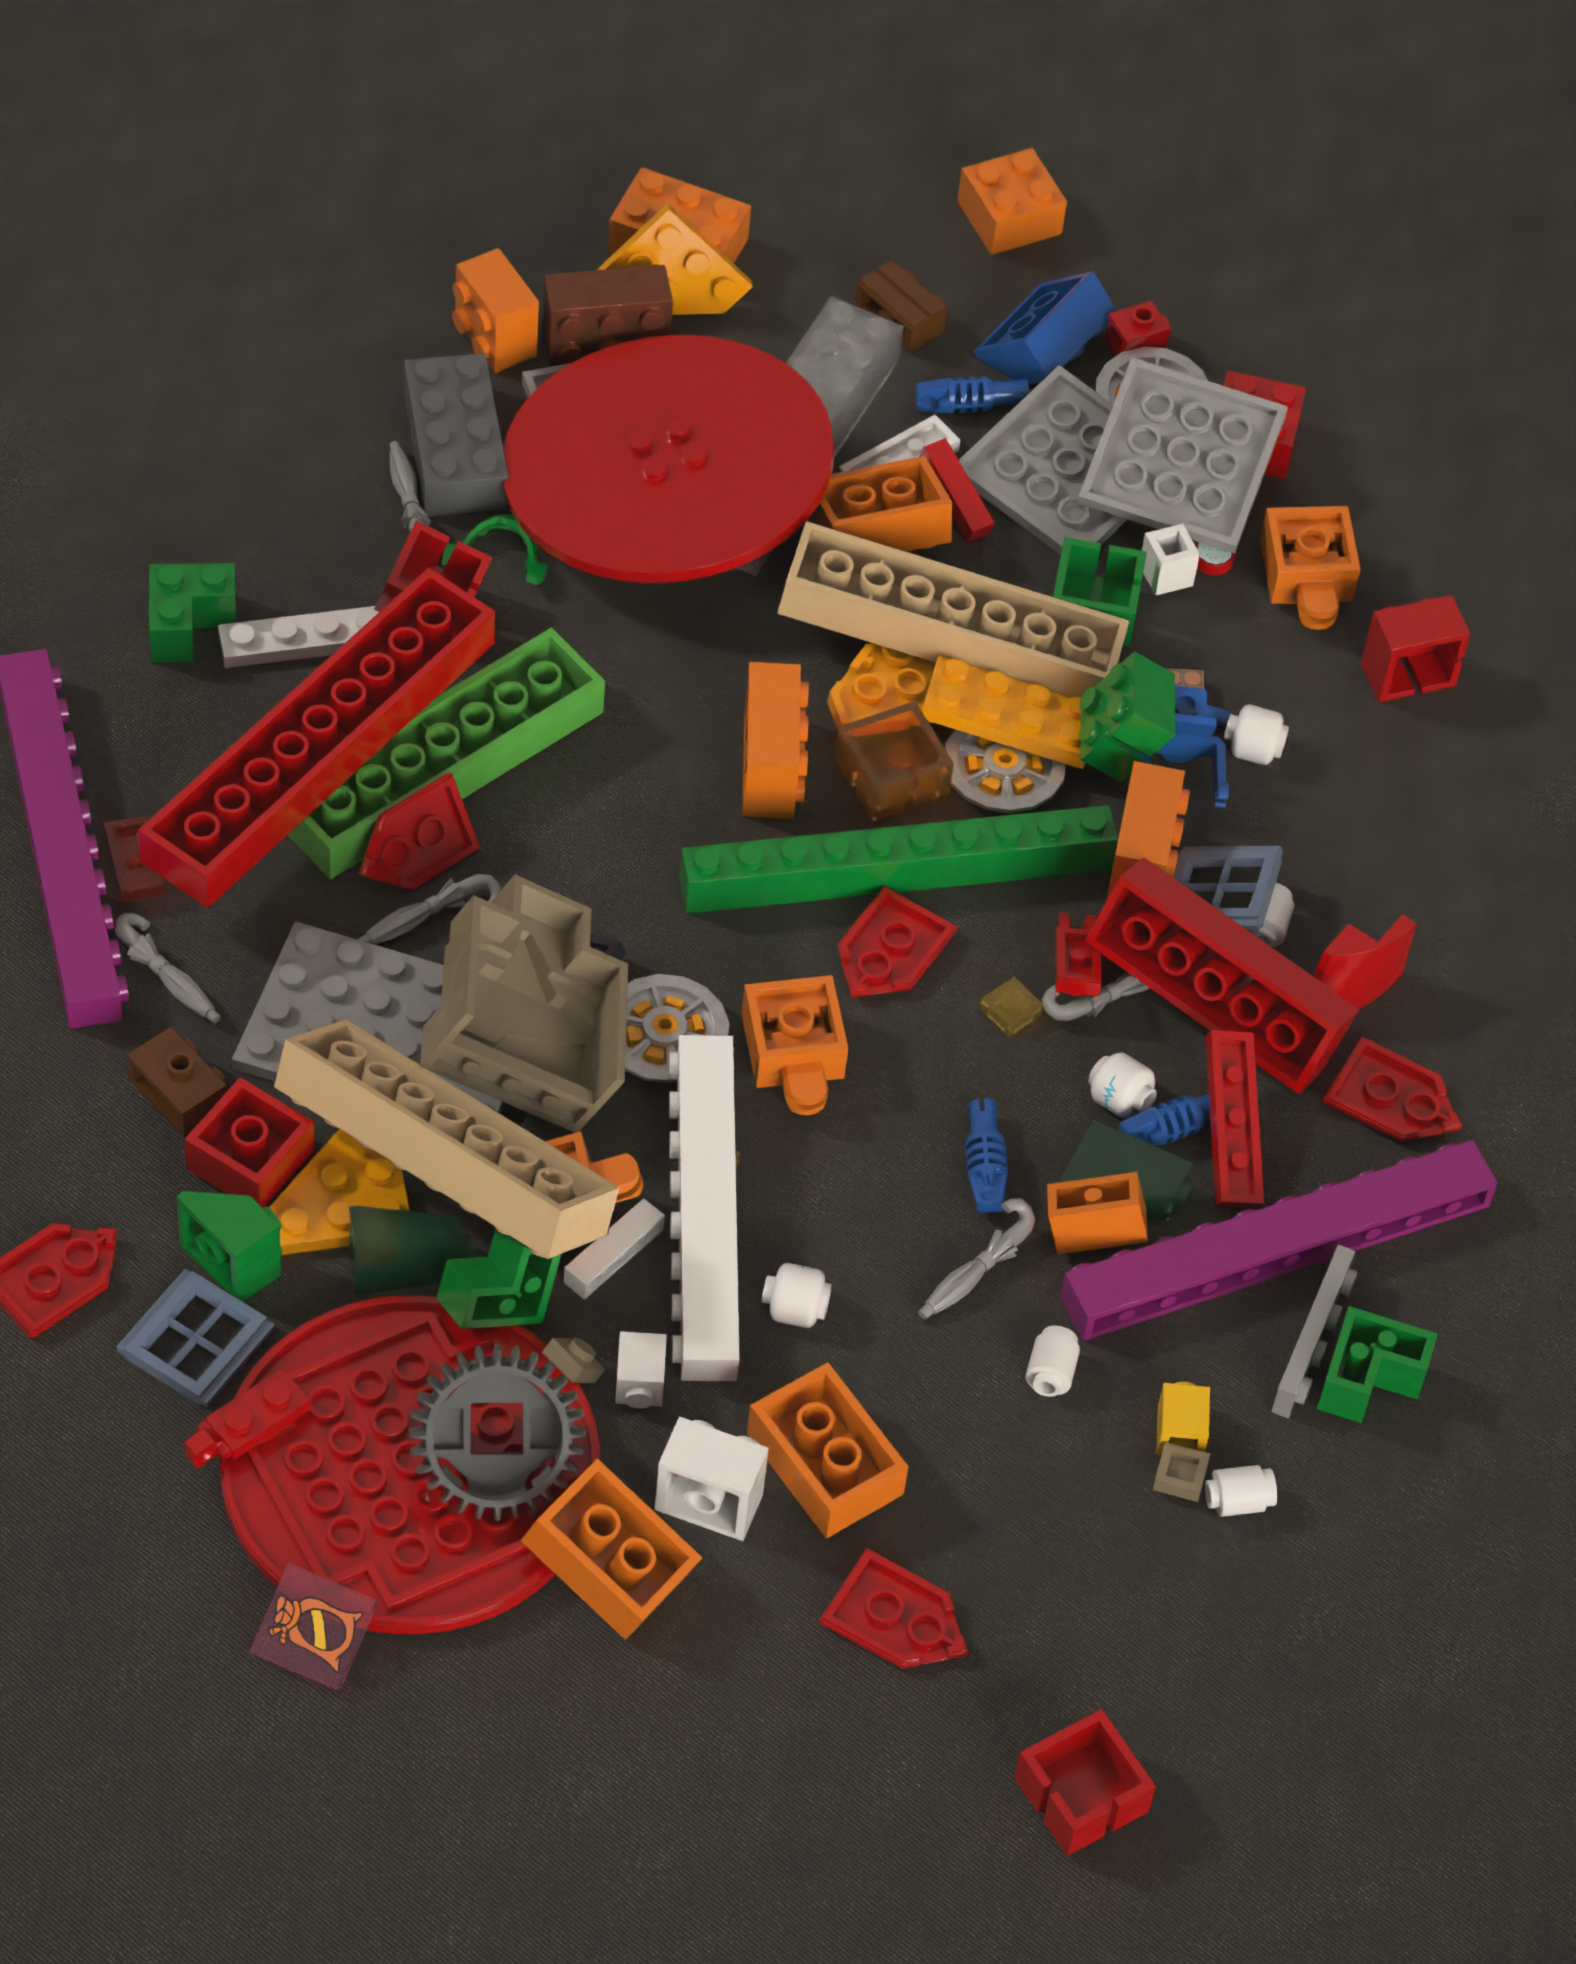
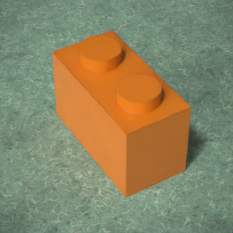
[1047,1172,1148,1255]

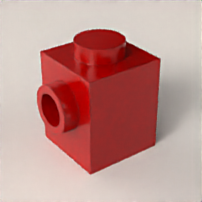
[1104,300,1171,357]

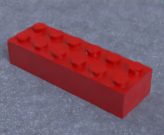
[1084,857,1360,1094]

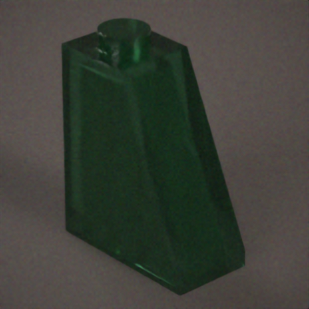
[1059,1120,1194,1221]
[349,1206,474,1295]

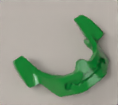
[441,515,548,585]

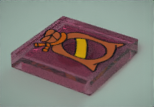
[249,1563,379,1692]

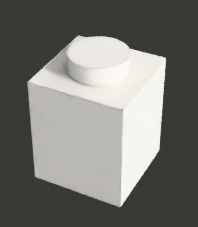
[1142,524,1200,596]
[615,1331,667,1409]

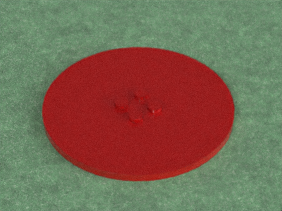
[503,335,834,583]
[220,1295,600,1634]

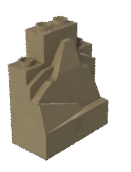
[420,874,628,1133]

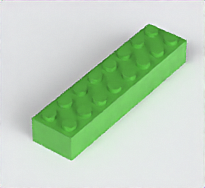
[288,627,605,880]

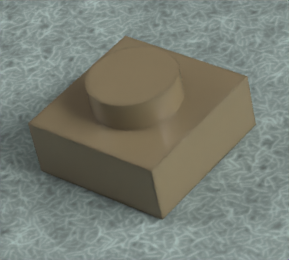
[542,1337,606,1383]
[1153,1442,1210,1502]

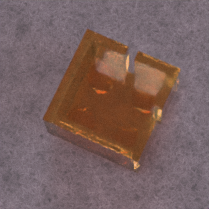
[835,701,954,822]

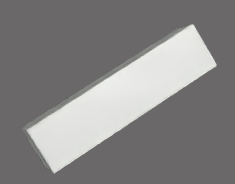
[564,1198,665,1300]

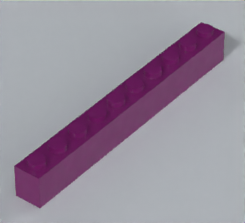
[0,649,129,1029]
[1060,1140,1498,1342]

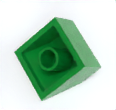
[177,1191,282,1302]

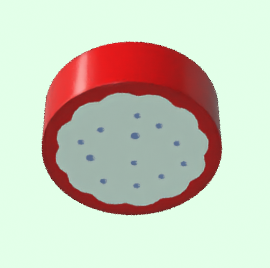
[1195,542,1235,576]

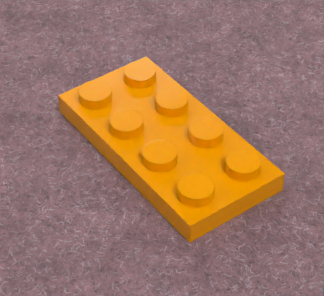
[919,654,1085,769]

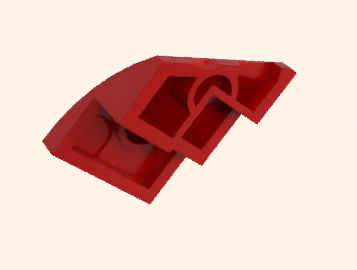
[1313,914,1417,1009]

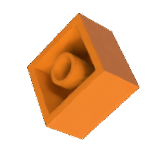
[957,148,1067,255]
[452,248,539,374]

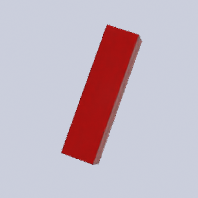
[919,438,995,544]

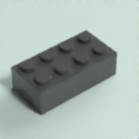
[404,353,508,517]

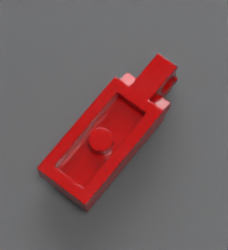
[184,1368,311,1470]

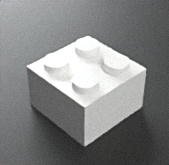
[655,1416,769,1541]

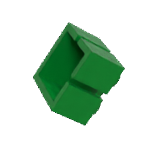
[1053,537,1147,647]
[1079,651,1175,782]

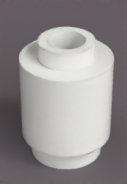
[1249,883,1294,948]
[1025,1326,1080,1397]
[1205,1465,1277,1517]

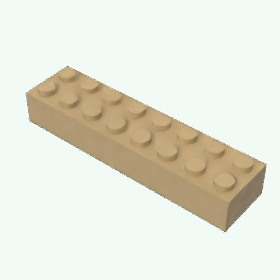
[777,521,1129,698]
[274,1019,619,1259]

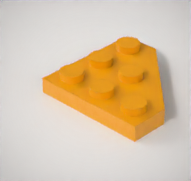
[597,203,753,315]
[827,642,936,735]
[269,1128,413,1255]

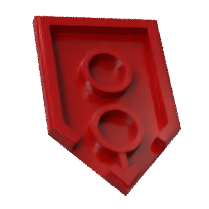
[359,772,481,891]
[837,886,958,998]
[1322,1036,1462,1142]
[0,1223,118,1338]
[819,1548,968,1669]

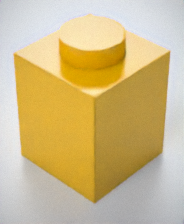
[1156,1382,1210,1455]

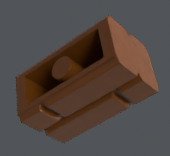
[855,260,947,353]

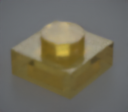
[980,977,1043,1037]

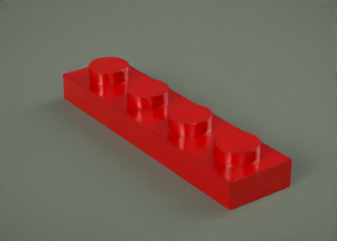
[1205,1030,1264,1209]

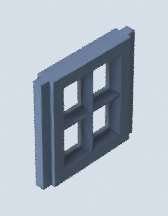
[1174,846,1283,931]
[116,1269,275,1408]

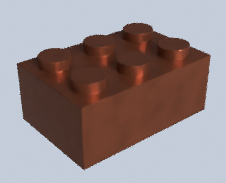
[542,265,673,366]

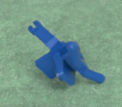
[1137,686,1233,809]

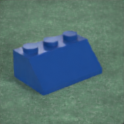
[973,271,1117,385]

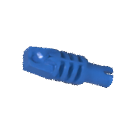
[915,376,1029,414]
[1118,1094,1210,1152]
[965,1098,1009,1213]

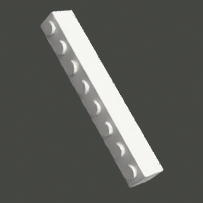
[668,1035,739,1381]

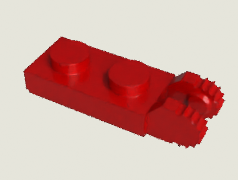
[1055,912,1102,996]

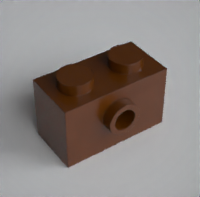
[127,1027,229,1139]

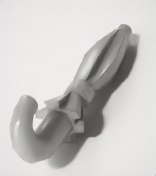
[390,441,449,554]
[357,874,502,945]
[114,913,221,1024]
[1042,972,1149,1021]
[918,1198,1035,1320]

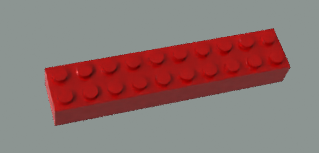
[138,568,495,908]

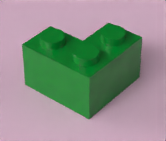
[149,563,236,663]
[437,1229,562,1329]
[1317,1306,1438,1423]

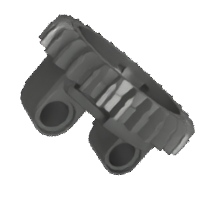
[409,1344,586,1521]

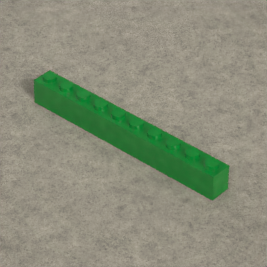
[679,805,1118,914]

